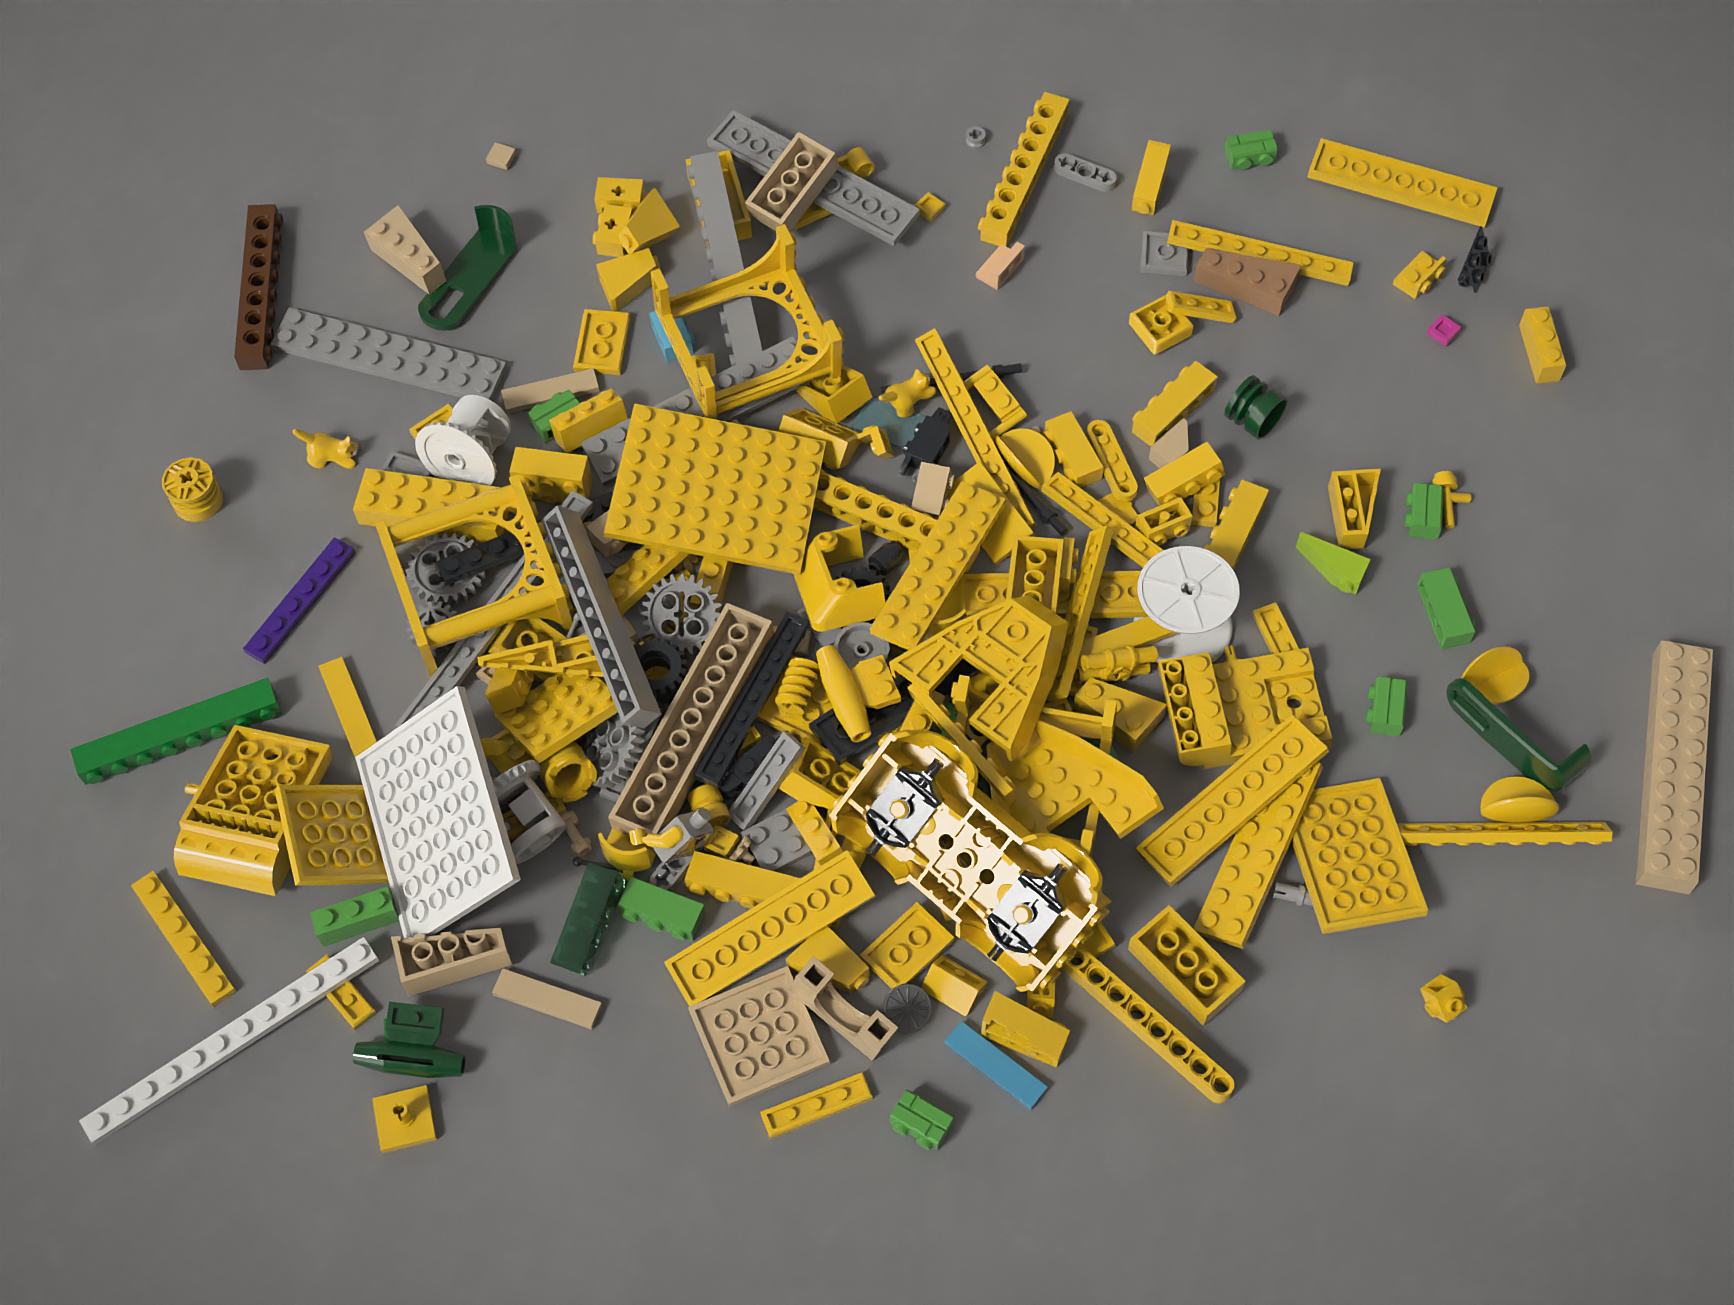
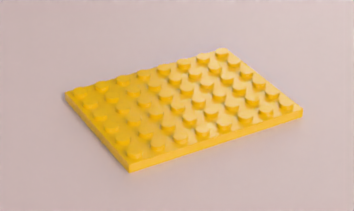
[604,403,826,575]

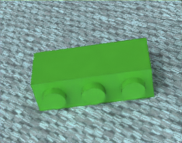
[1416,567,1476,650]
[618,877,706,941]
[310,887,399,947]

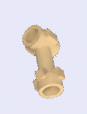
[559,810,592,857]

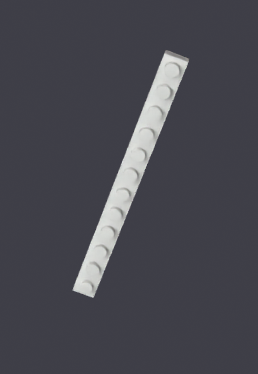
[79,937,379,1145]

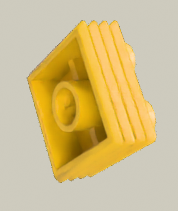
[1129,295,1193,354]

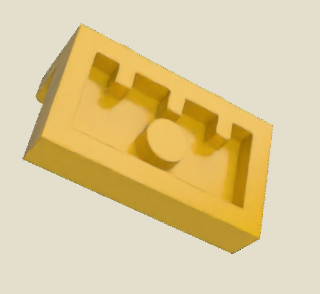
[1393,251,1447,299]

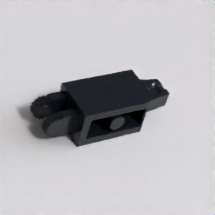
[898,407,952,482]
[720,731,788,800]

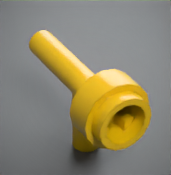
[1432,471,1471,529]

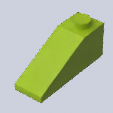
[1296,532,1371,595]

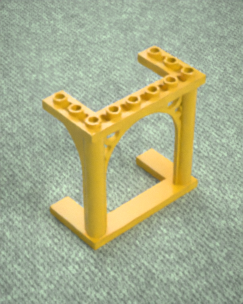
[651,224,844,420]
[375,474,574,678]
[940,675,1117,858]

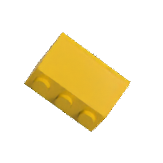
[778,408,861,470]

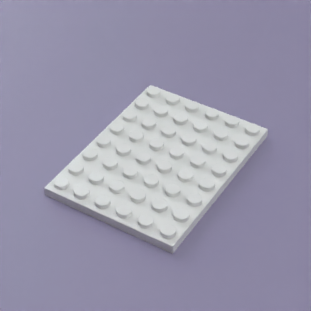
[355,686,521,938]

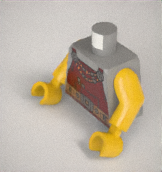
[629,807,713,863]

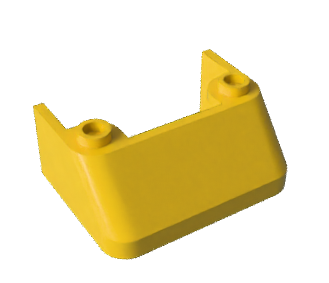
[793,525,885,631]

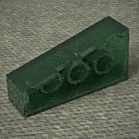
[550,862,628,977]

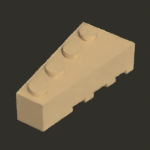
[364,205,447,295]

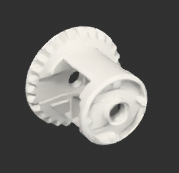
[415,395,511,486]
[492,760,566,864]

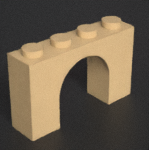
[789,956,898,1061]

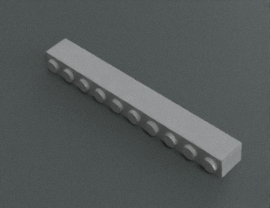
[687,151,762,367]
[541,505,661,729]

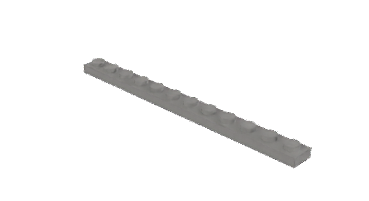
[395,490,594,728]

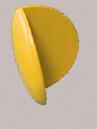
[996,429,1055,489]
[1461,646,1529,705]
[1480,776,1559,823]

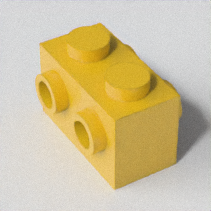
[1135,497,1193,546]

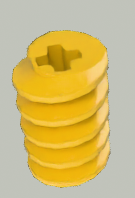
[775,658,820,715]

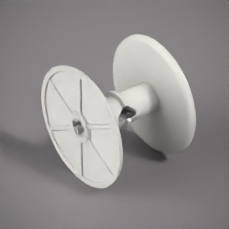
[1133,546,1240,663]

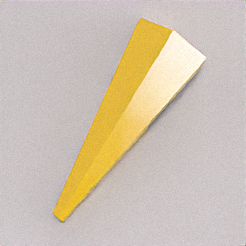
[477,635,604,677]

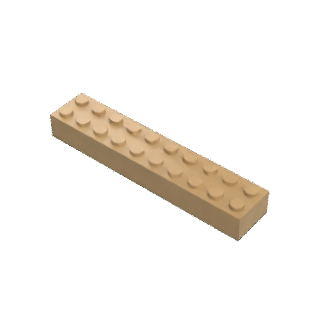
[608,603,774,844]
[1636,640,1713,894]

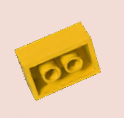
[509,447,593,503]

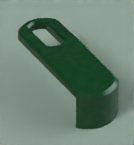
[418,205,517,330]
[1446,678,1591,792]

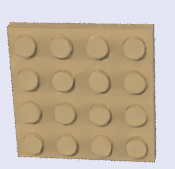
[688,966,830,1107]

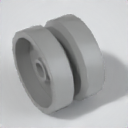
[834,622,890,670]

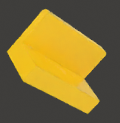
[921,955,987,1016]

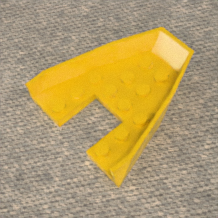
[889,595,1069,762]
[986,720,1164,839]

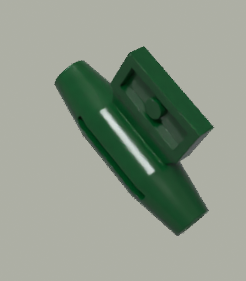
[353,1002,466,1078]

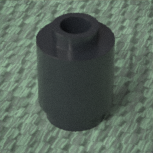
[868,541,904,576]

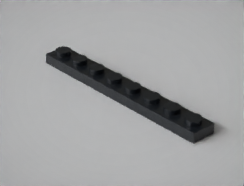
[435,491,613,586]
[694,611,809,788]

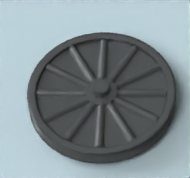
[883,984,932,1033]

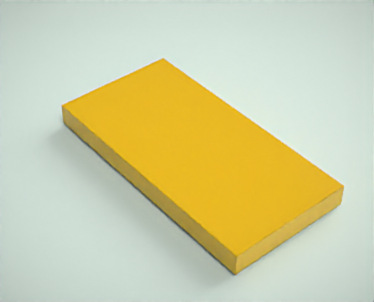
[946,461,1035,565]

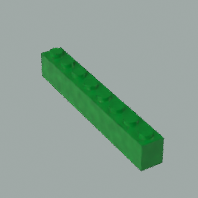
[70,677,282,785]

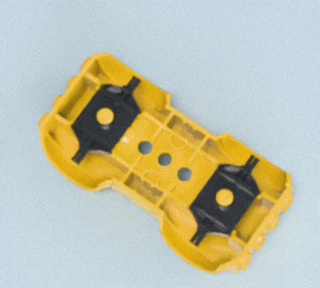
[829,729,1112,992]

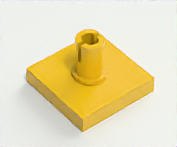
[372,1085,437,1153]

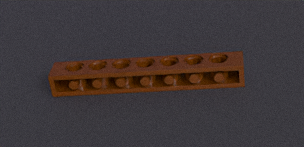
[234,204,283,370]

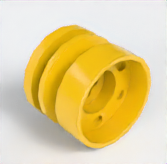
[162,457,223,522]

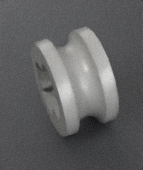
[966,126,986,149]

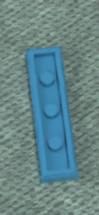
[944,1021,1048,1110]

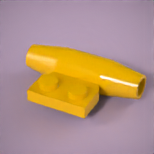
[816,645,901,742]

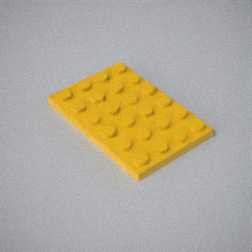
[1291,778,1428,934]

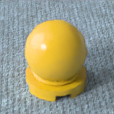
[539,741,597,802]

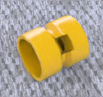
[687,784,731,828]

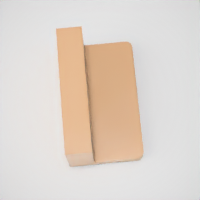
[976,242,1025,290]

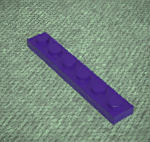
[243,537,356,664]

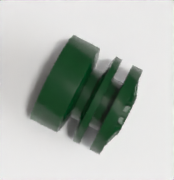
[1224,375,1288,440]

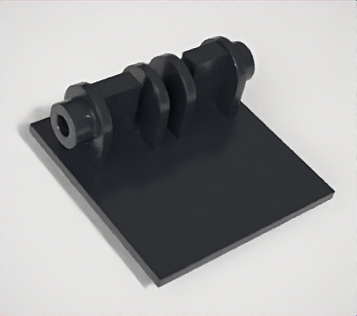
[1458,226,1492,293]

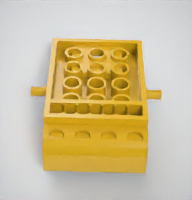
[1158,645,1332,769]
[174,725,333,896]

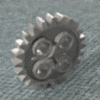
[405,532,486,606]
[641,573,722,654]
[581,712,645,789]

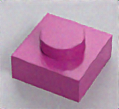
[1426,314,1461,347]

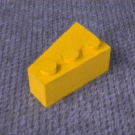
[1328,468,1381,549]
[1073,678,1167,753]
[981,991,1070,1068]

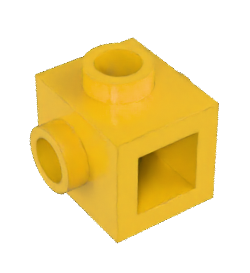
[1420,974,1467,1023]

